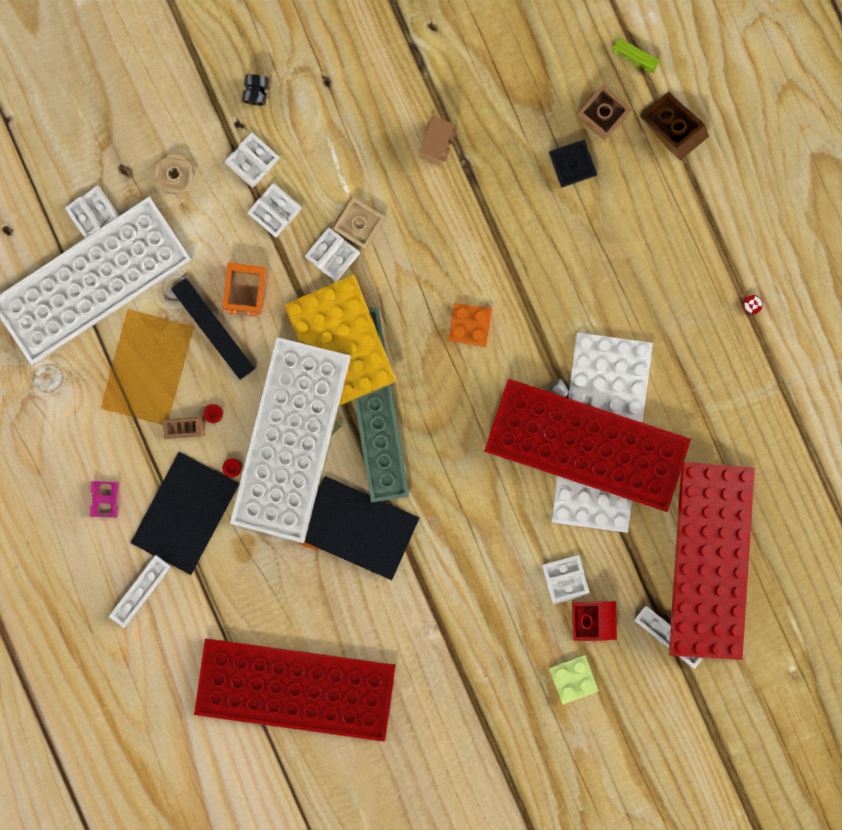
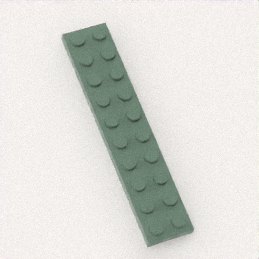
[355,307,409,503]

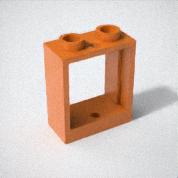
[222,263,267,317]

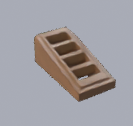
[163,417,205,439]

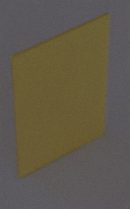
[101,309,194,425]

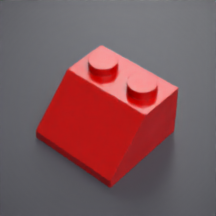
[572,601,617,641]

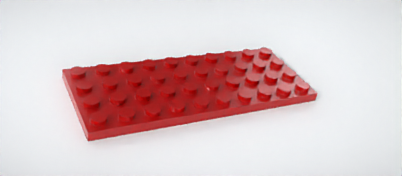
[484,379,691,512]
[669,462,755,660]
[194,638,396,742]

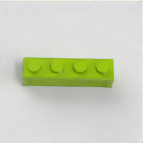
[612,38,660,73]

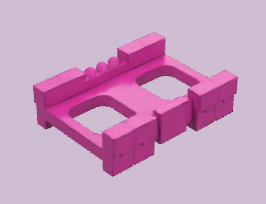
[90,481,119,517]

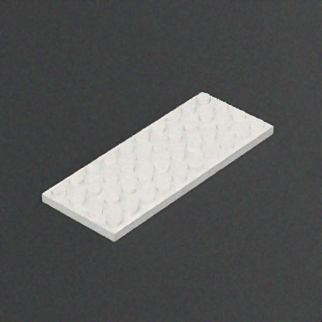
[0,197,192,366]
[551,333,653,533]
[230,337,351,543]

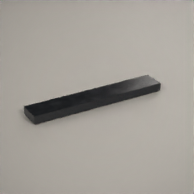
[171,278,255,381]

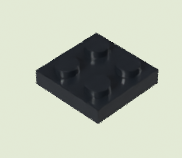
[548,139,597,188]

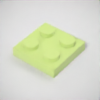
[549,655,599,705]

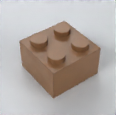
[577,85,632,142]
[419,116,456,166]

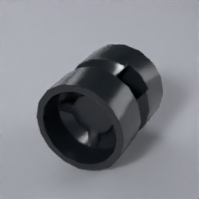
[241,74,269,106]

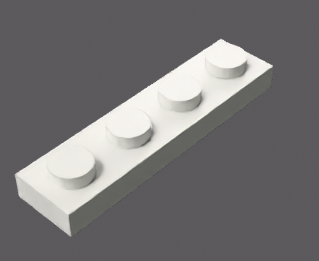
[109,555,171,628]
[634,605,703,669]

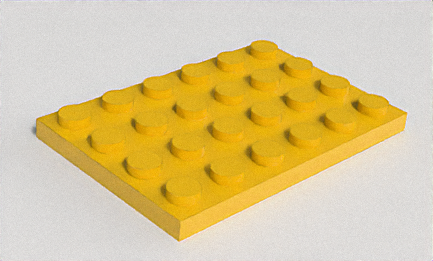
[285,275,397,406]

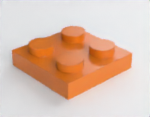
[448,303,492,347]

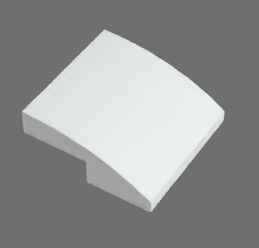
[225,133,280,188]
[248,183,303,238]
[65,186,119,238]
[305,227,360,282]
[542,555,590,605]

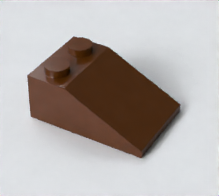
[640,91,709,161]

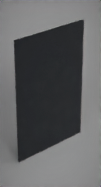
[130,452,239,575]
[305,476,419,581]

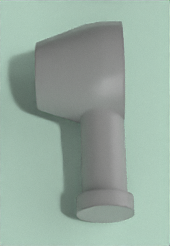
[548,379,569,397]

